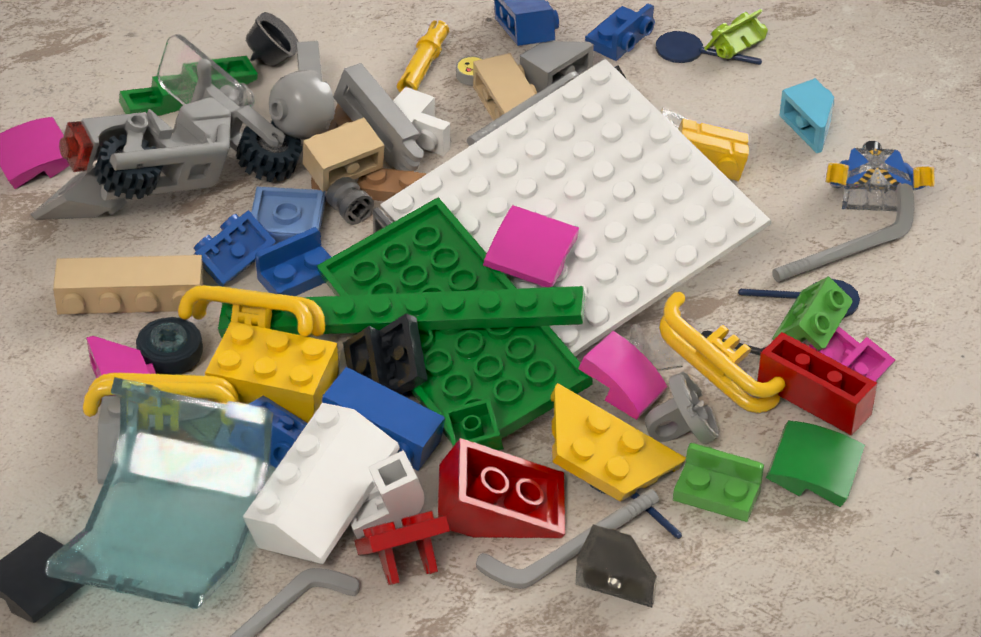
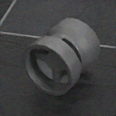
[326,177,374,225]

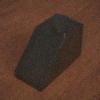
[576,524,657,608]

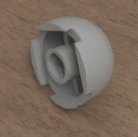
[269,70,335,139]

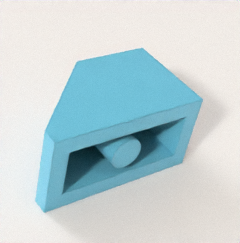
[779,78,834,154]

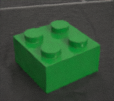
[443,398,504,451]

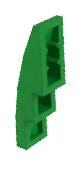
[119,56,258,116]

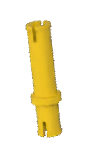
[397,20,450,92]

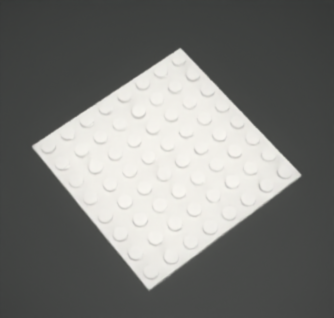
[380,59,771,356]

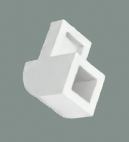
[393,87,450,156]
[350,450,425,539]

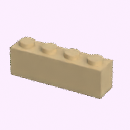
[473,53,537,121]
[53,255,204,315]

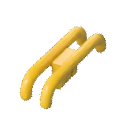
[178,285,325,337]
[659,292,785,413]
[83,373,240,427]

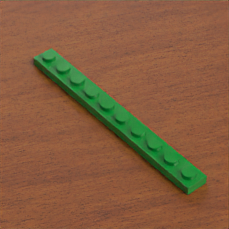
[218,286,585,338]

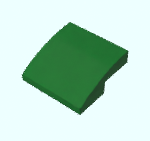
[766,420,865,507]

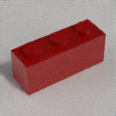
[757,332,877,436]

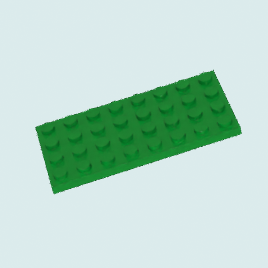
[317,197,593,444]

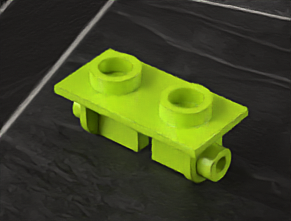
[704,9,768,59]

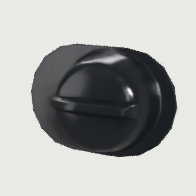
[246,12,298,66]

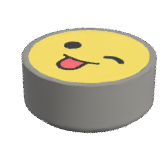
[456,56,483,86]

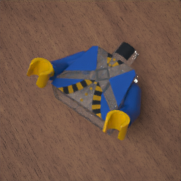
[825,141,935,211]

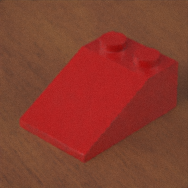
[438,438,565,538]

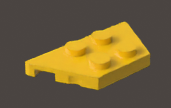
[551,383,686,502]

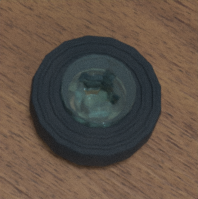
[136,317,203,375]

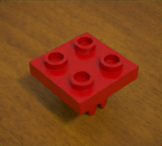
[354,511,450,585]

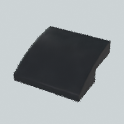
[343,313,428,394]
[0,531,96,623]

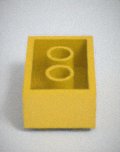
[205,321,339,423]

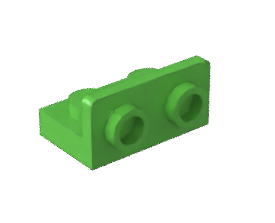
[772,276,853,351]
[673,443,764,522]

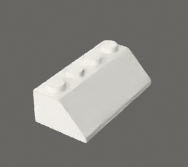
[243,403,400,564]

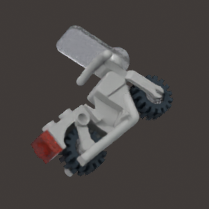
[59,34,302,201]

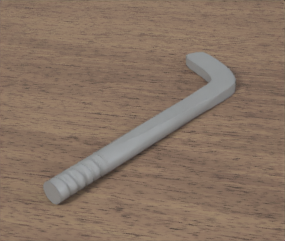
[467,71,580,146]
[772,183,914,282]
[476,489,659,589]
[230,568,359,637]

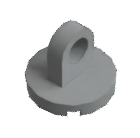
[645,371,720,444]

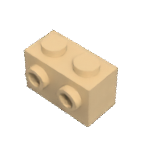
[303,117,384,192]

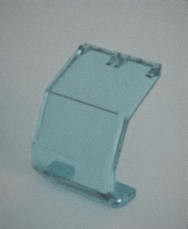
[45,377,273,609]

